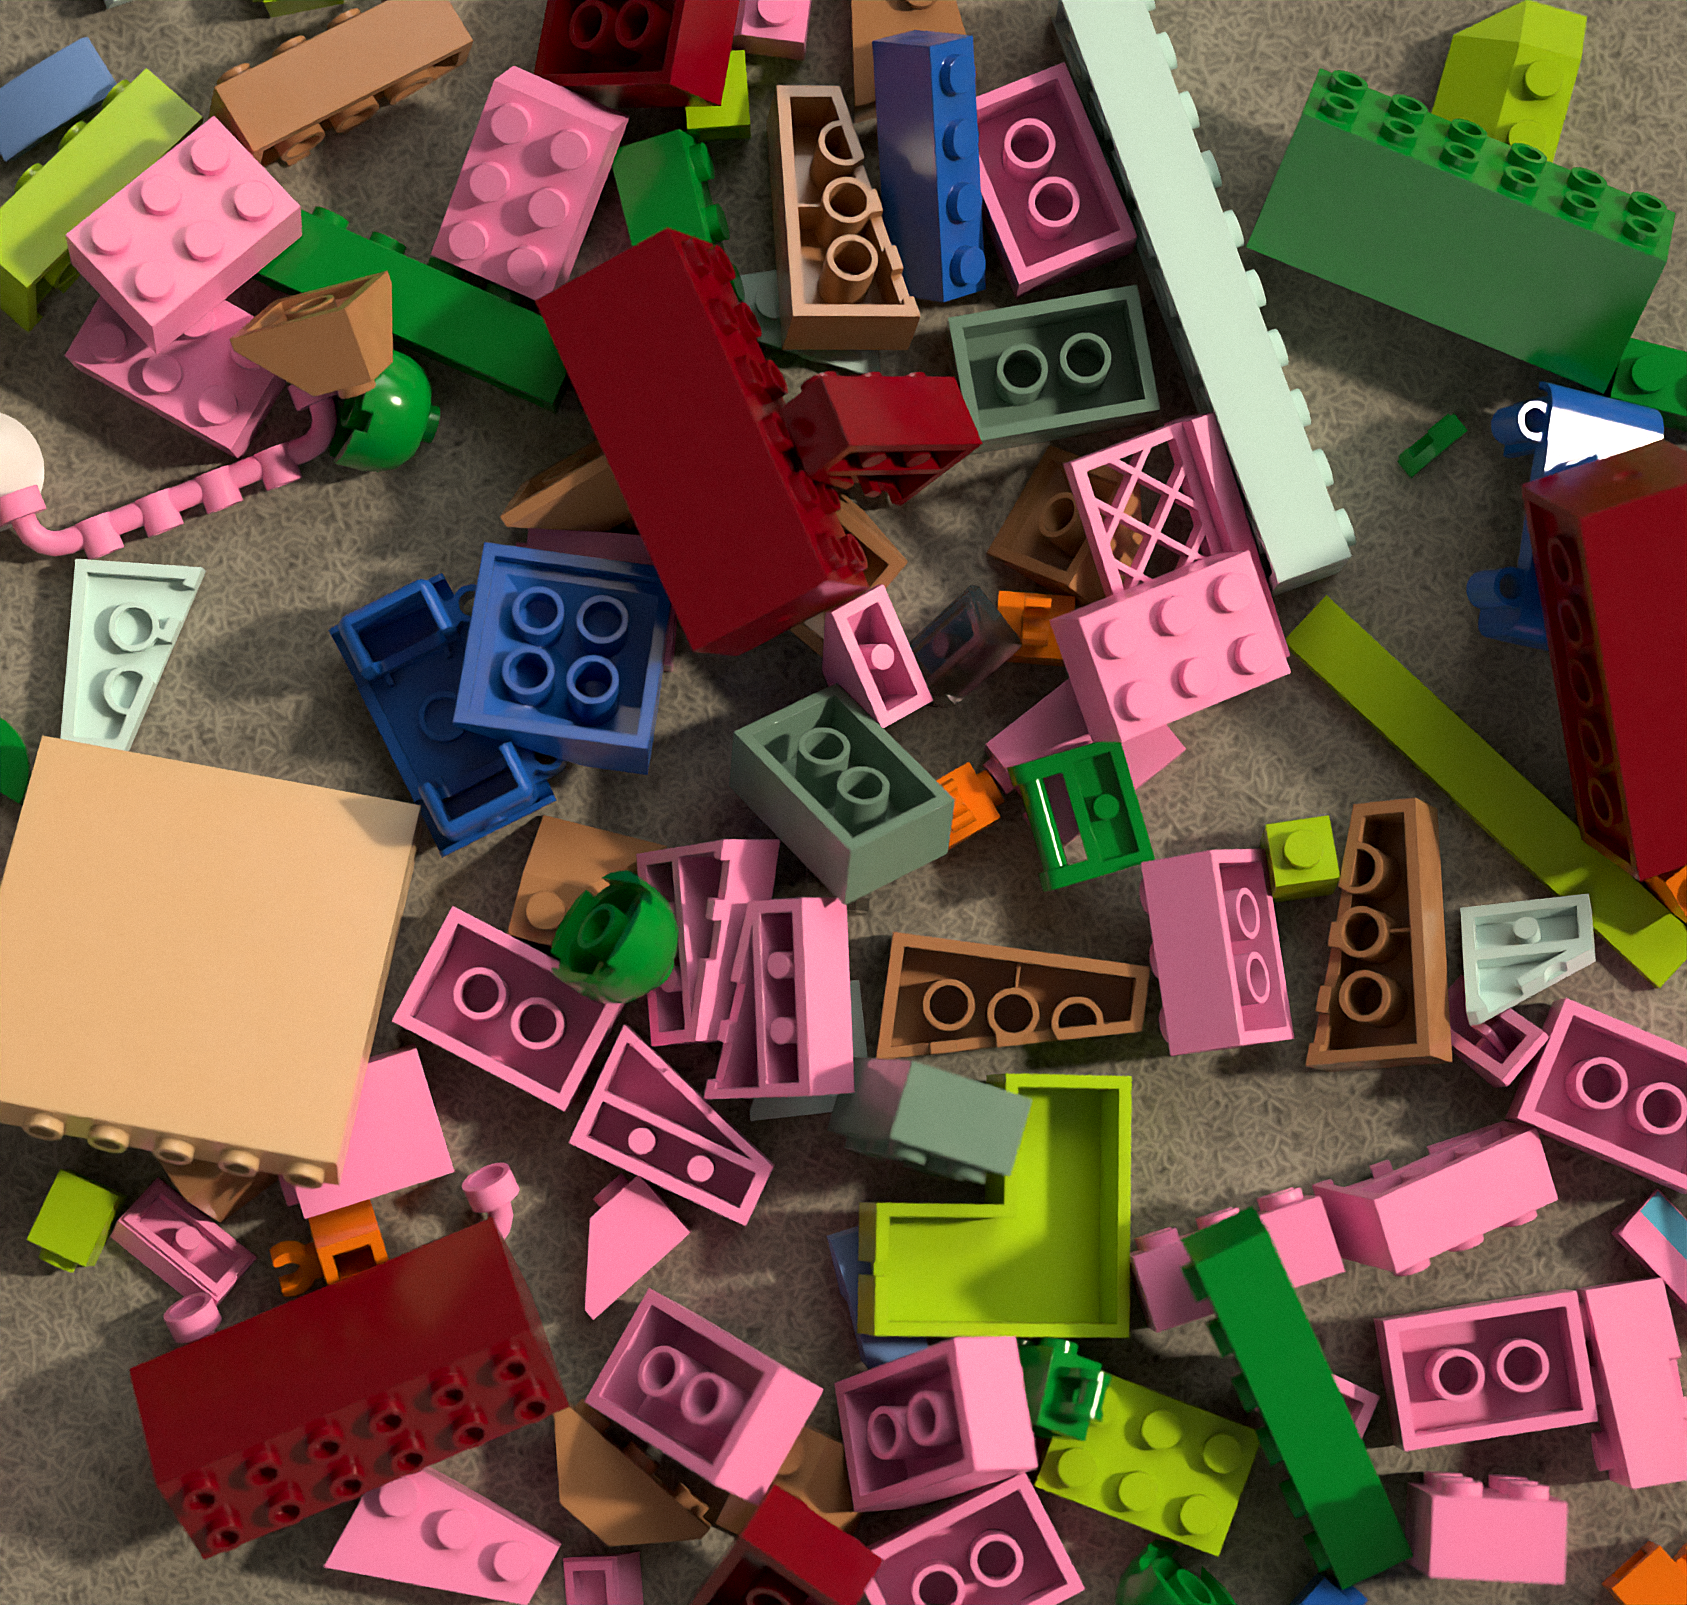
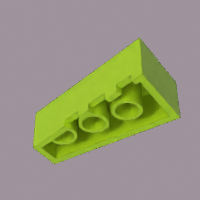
[0,68,203,333]

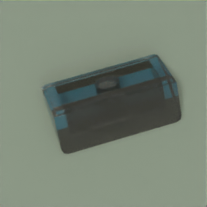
[909,585,1022,708]

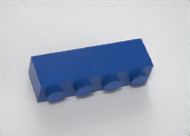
[872,30,986,302]

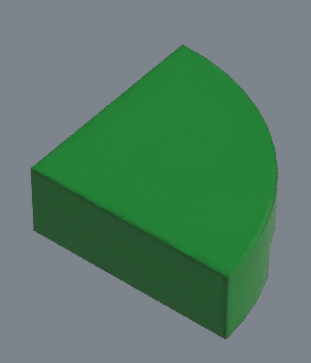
[1397,413,1468,478]
[0,717,31,805]

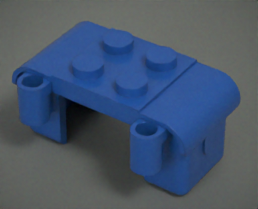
[1466,382,1664,651]
[328,573,568,858]

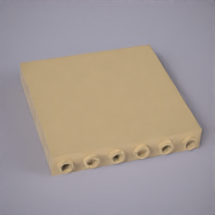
[0,736,422,1189]

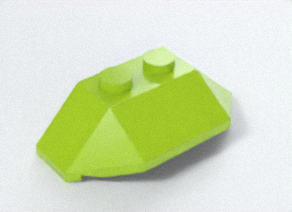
[1431,0,1587,163]

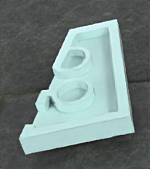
[60,559,206,751]

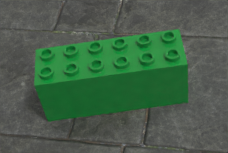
[1246,68,1676,393]

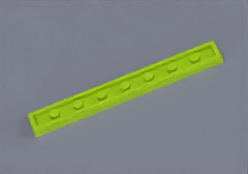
[1285,595,1687,989]

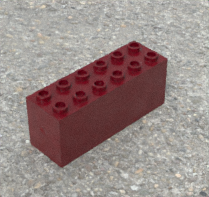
[535,227,870,656]
[1521,439,1687,881]
[129,1217,570,1560]

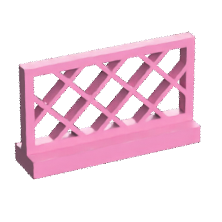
[1063,412,1290,658]

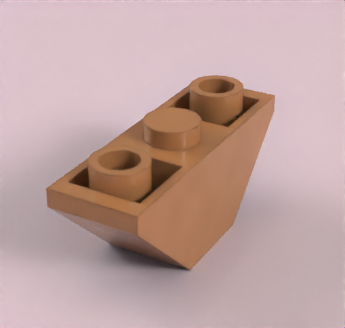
[554,1398,711,1546]

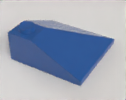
[453,542,672,775]

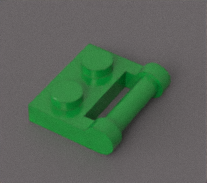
[1007,742,1155,892]

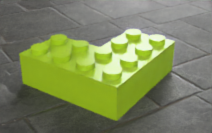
[857,1073,1132,1338]

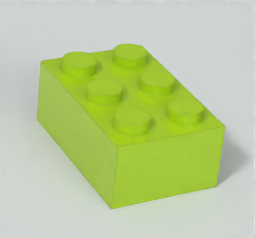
[1031,1370,1260,1557]

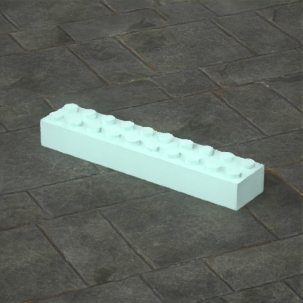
[1050,0,1356,597]

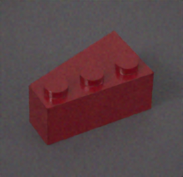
[780,371,983,506]

